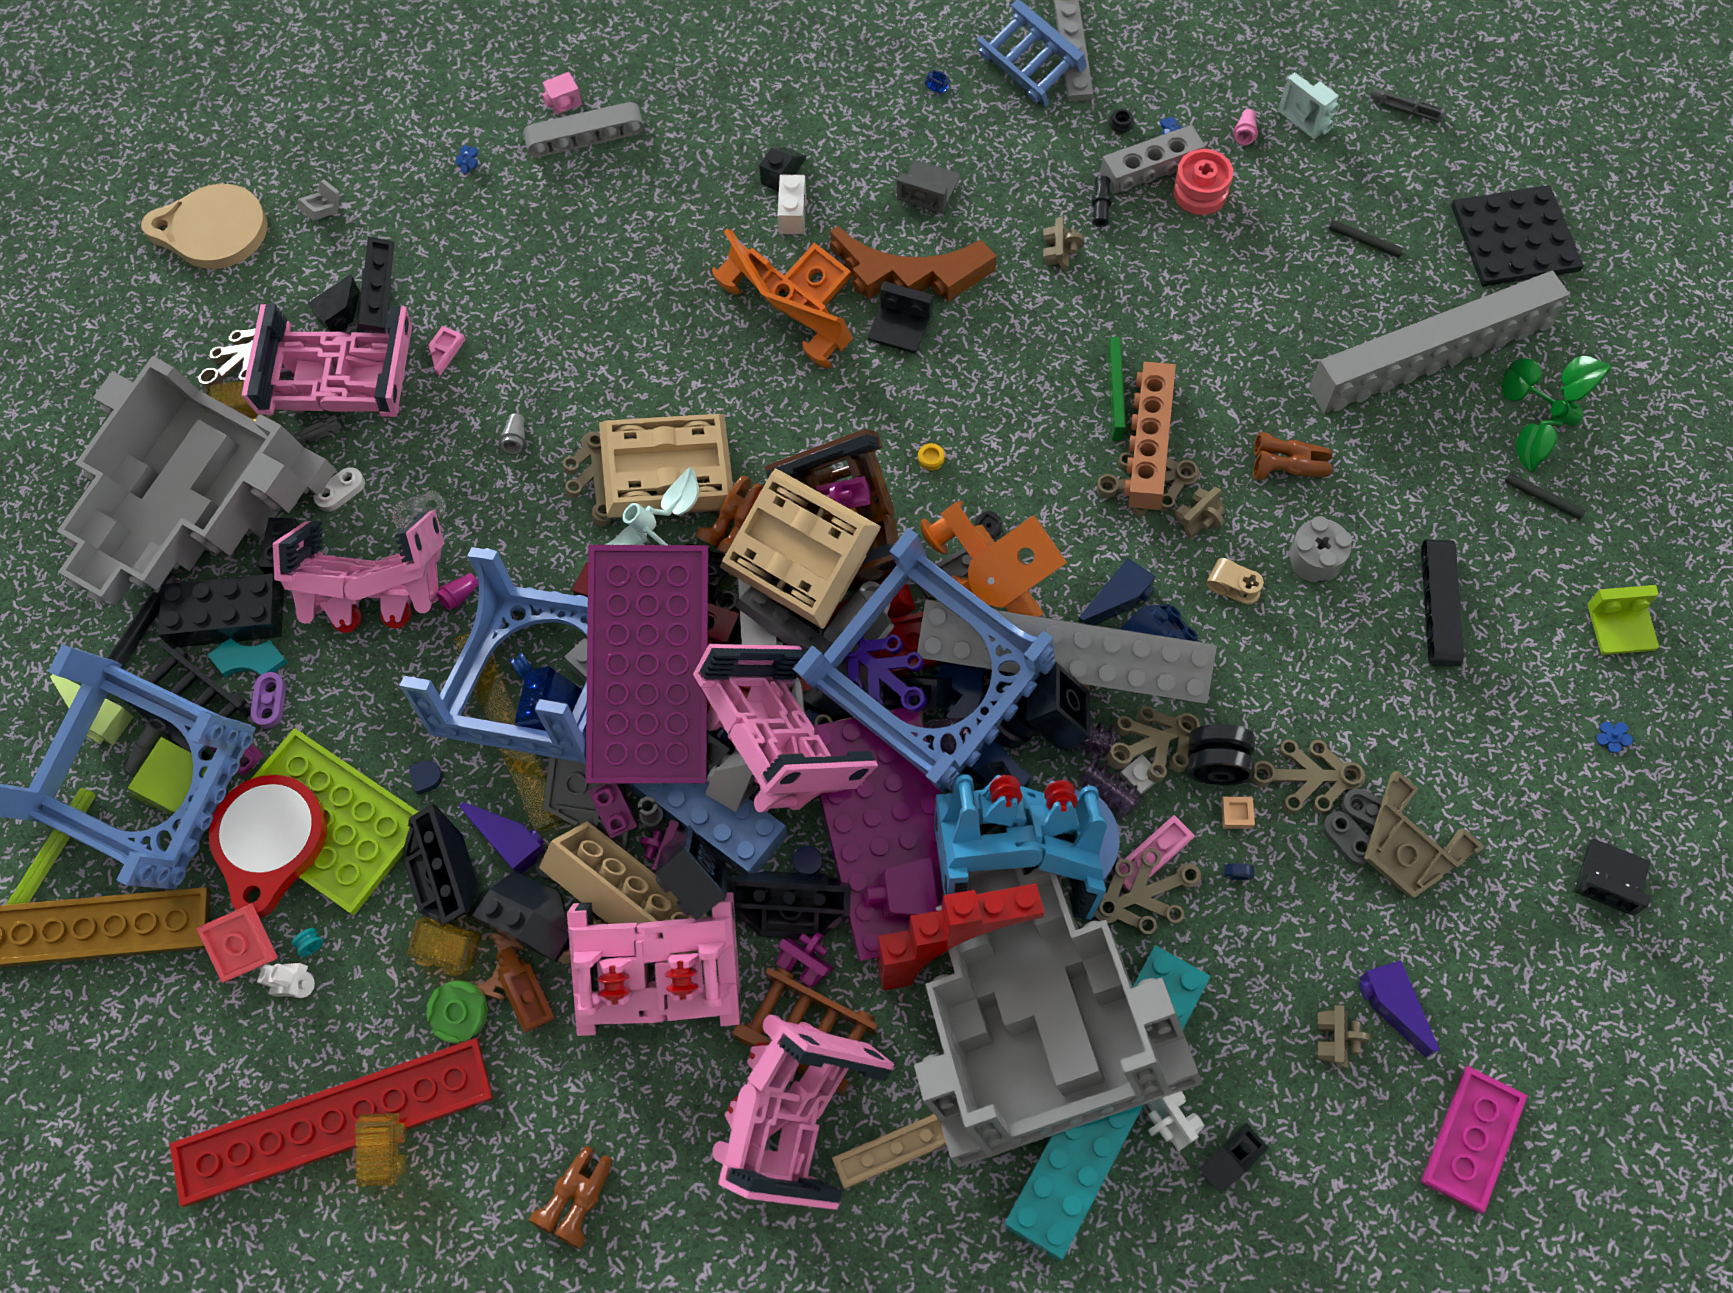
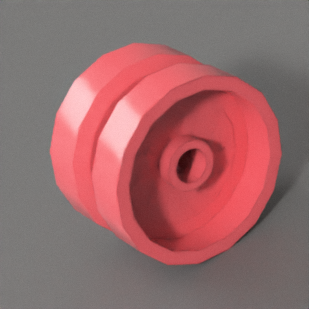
[1173,149,1233,215]

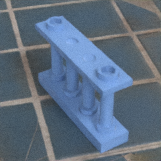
[977,0,1087,107]

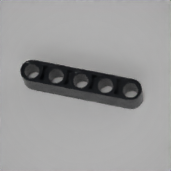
[1421,539,1464,667]

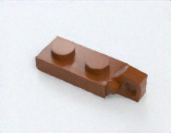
[496,946,554,1033]

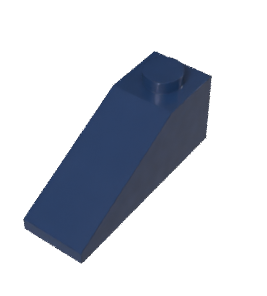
[1078,558,1156,626]

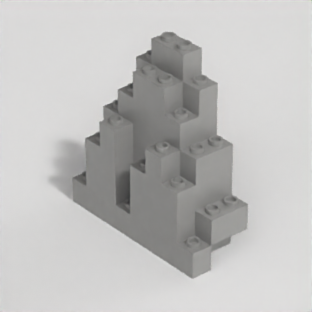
[57,356,336,606]
[914,868,1203,1168]

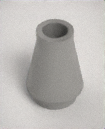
[499,413,526,454]

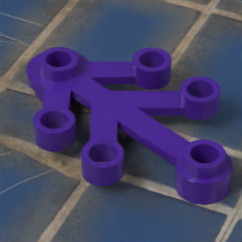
[844,635,927,713]

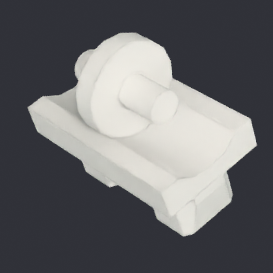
[257,963,315,998]
[1146,1091,1204,1151]

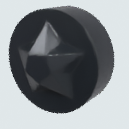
[975,511,1003,539]

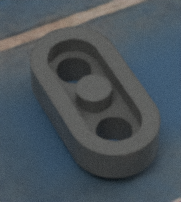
[1341,789,1383,830]
[1323,811,1370,866]

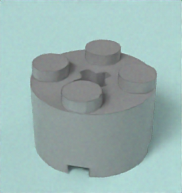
[1289,516,1352,582]

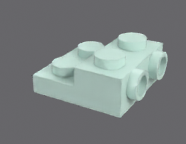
[1278,72,1340,139]

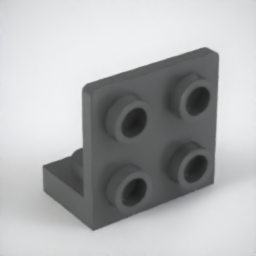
[897,160,960,214]

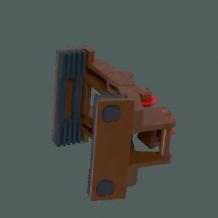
[764,429,899,600]

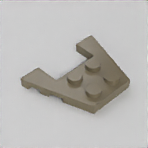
[1364,771,1484,898]

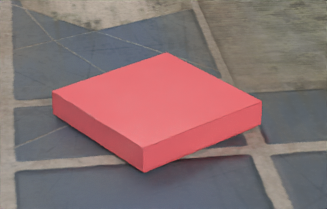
[196,903,278,983]

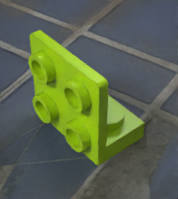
[1587,585,1659,655]

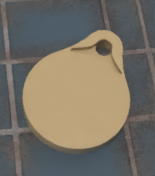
[141,184,267,269]

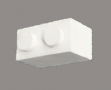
[777,175,806,234]

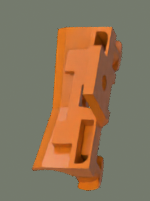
[712,229,853,368]

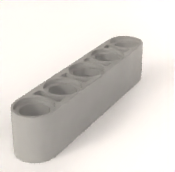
[523,102,644,158]

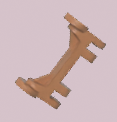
[477,933,524,1001]

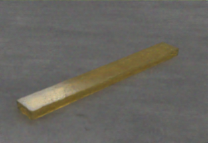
[454,632,564,833]

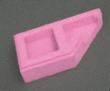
[429,326,466,375]

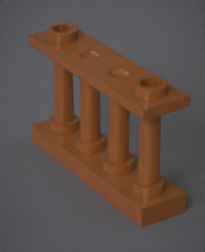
[732,967,878,1097]

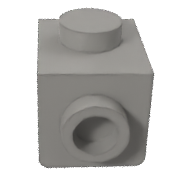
[298,180,340,220]

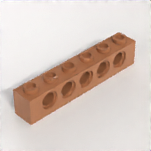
[1124,362,1176,510]

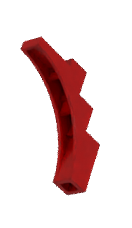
[877,883,1045,991]

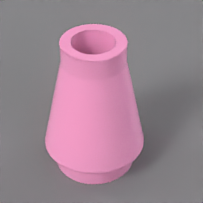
[1233,109,1258,145]

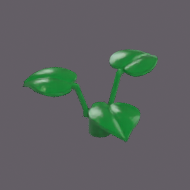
[1501,356,1612,472]

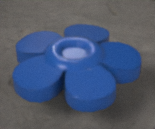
[1160,117,1182,135]
[456,145,478,174]
[1596,722,1633,753]

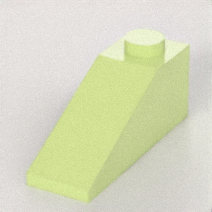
[50,674,133,745]

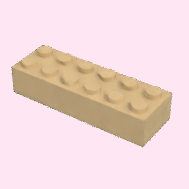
[539,821,709,962]

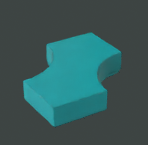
[207,638,288,677]

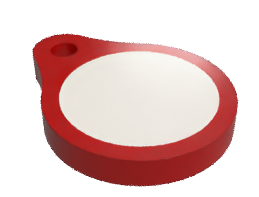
[209,775,327,919]

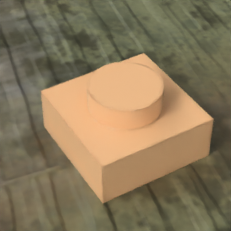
[1221,797,1255,829]

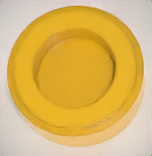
[918,443,945,471]

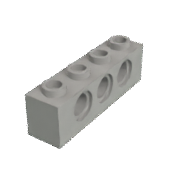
[1100,125,1205,194]

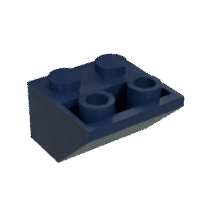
[1120,604,1199,642]

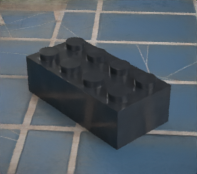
[158,574,284,648]
[655,825,728,921]

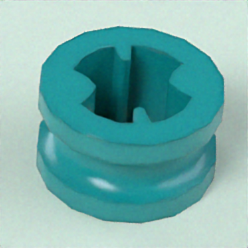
[291,928,324,957]

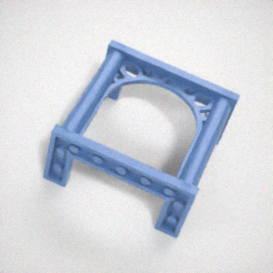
[793,528,1056,794]
[399,547,588,763]
[0,644,256,889]

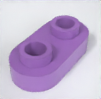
[250,672,286,729]

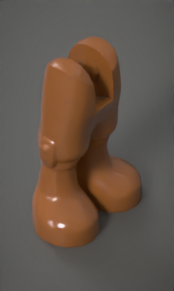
[1253,431,1332,480]
[695,475,764,553]
[528,1146,613,1250]

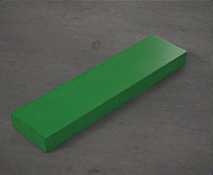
[1108,337,1125,441]

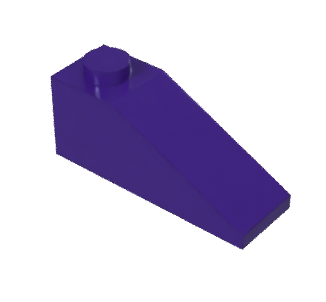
[459,802,545,874]
[1359,960,1440,1058]

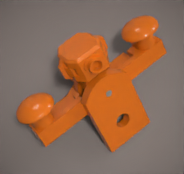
[920,501,1067,617]

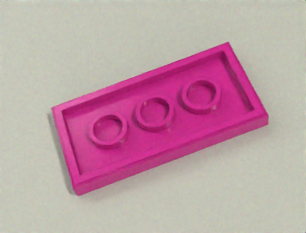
[1420,1066,1528,1214]

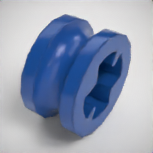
[509,652,534,681]

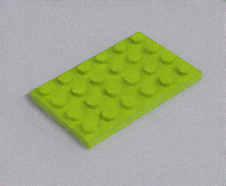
[251,728,418,916]

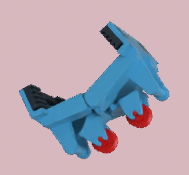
[934,775,1108,920]

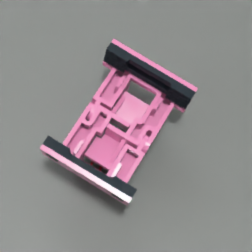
[241,304,412,417]
[693,644,878,812]

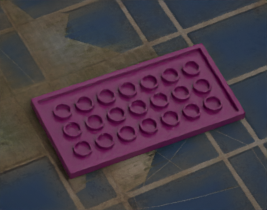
[586,545,708,783]
[813,705,944,962]

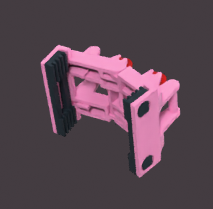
[273,510,445,633]
[712,1015,894,1210]

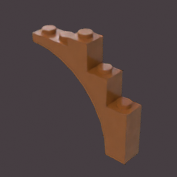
[830,226,997,302]

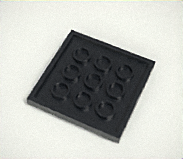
[1451,185,1584,287]

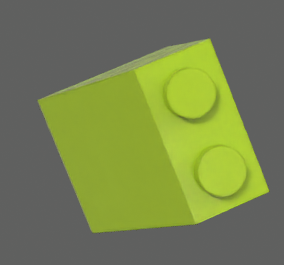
[128,737,208,815]

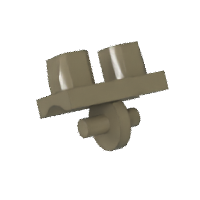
[1043,217,1085,270]
[1175,487,1225,538]
[1318,1005,1370,1069]

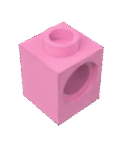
[542,72,582,115]

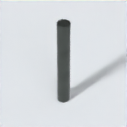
[1329,220,1404,258]
[1505,473,1586,520]

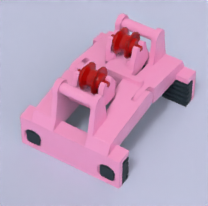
[567,893,742,1036]

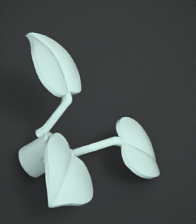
[605,467,699,545]

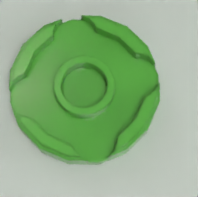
[426,980,488,1043]

